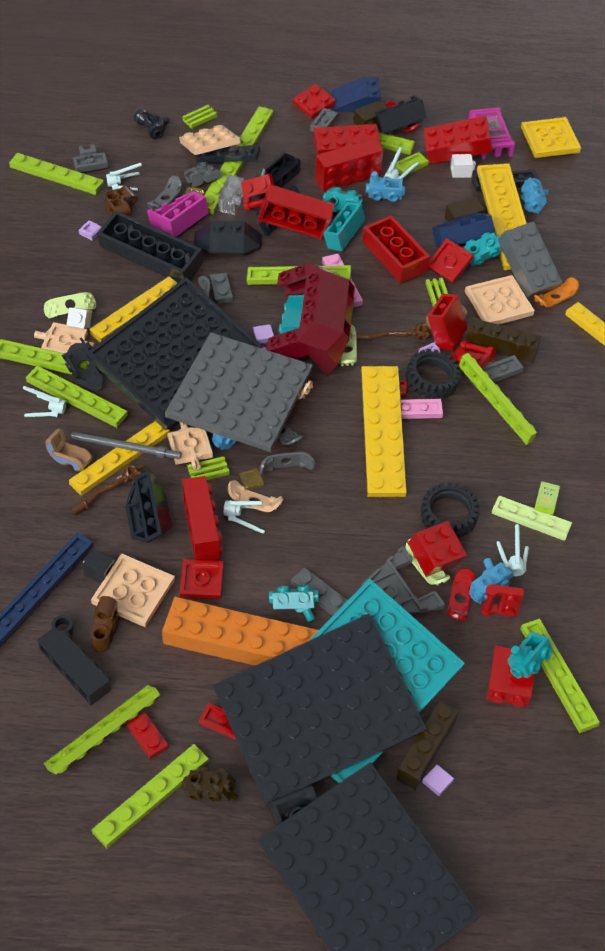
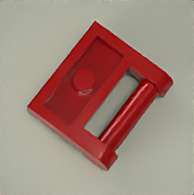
[241,174,274,212]
[451,340,496,369]
[481,585,524,617]

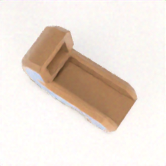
[45,429,92,471]

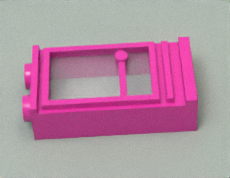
[468,108,515,160]

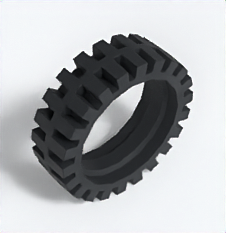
[405,349,461,399]
[421,482,479,538]

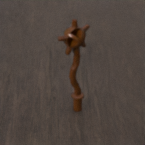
[357,323,432,342]
[70,464,144,515]

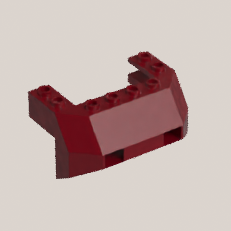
[267,263,355,376]

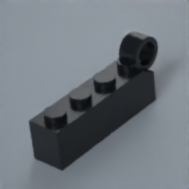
[37,615,111,706]

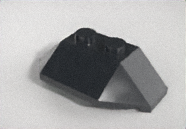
[255,151,301,200]
[194,220,261,255]
[126,470,172,543]

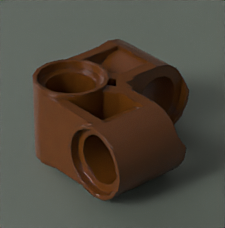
[105,186,138,216]
[90,596,119,652]

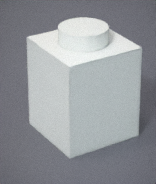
[450,154,475,178]
[67,308,92,328]

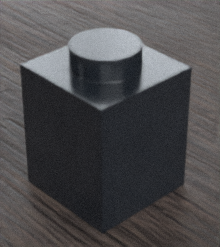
[82,550,115,583]

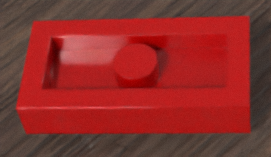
[199,703,236,740]
[127,713,169,760]

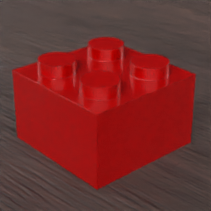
[407,521,467,577]

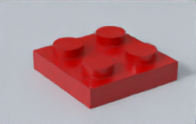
[292,84,336,119]
[429,238,474,284]
[180,559,224,600]

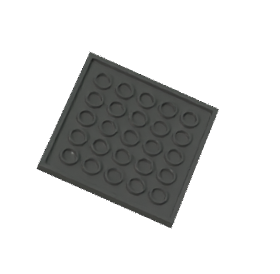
[165,333,313,452]

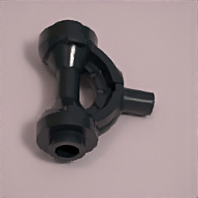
[134,109,170,140]

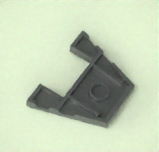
[361,546,445,614]

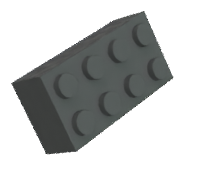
[498,221,562,299]

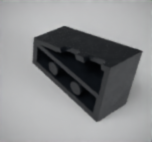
[375,95,427,134]

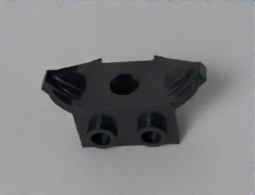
[62,337,103,392]

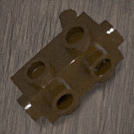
[182,767,238,803]

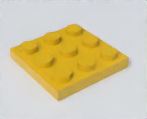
[521,117,581,158]

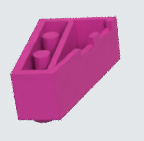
[147,191,209,237]

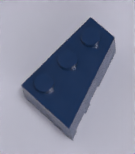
[432,212,495,247]

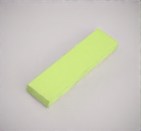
[492,496,572,541]

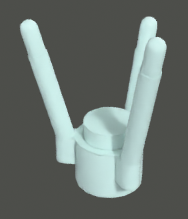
[383,147,419,179]
[106,163,142,191]
[23,386,67,417]
[223,500,265,534]
[496,524,529,576]

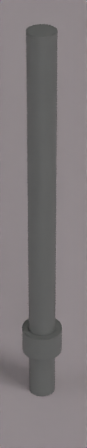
[71,432,182,460]

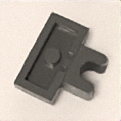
[73,144,108,172]
[184,162,221,187]

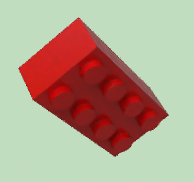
[424,115,493,165]
[313,124,381,156]
[315,138,384,192]
[258,184,334,240]
[362,215,430,283]
[182,476,223,561]

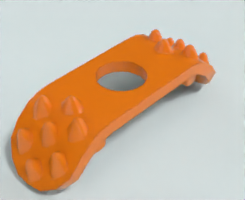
[533,277,579,308]

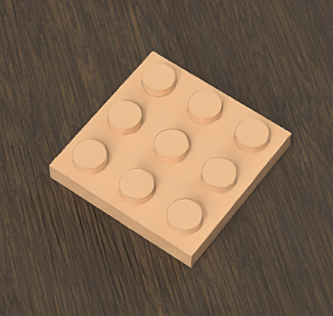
[179,125,240,155]
[465,275,535,325]
[91,554,175,627]

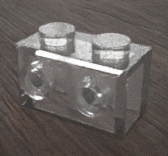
[218,175,244,215]

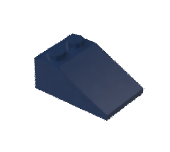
[332,77,381,112]

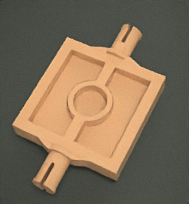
[34,322,95,354]
[167,422,213,470]

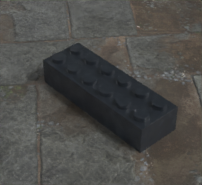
[97,211,203,283]

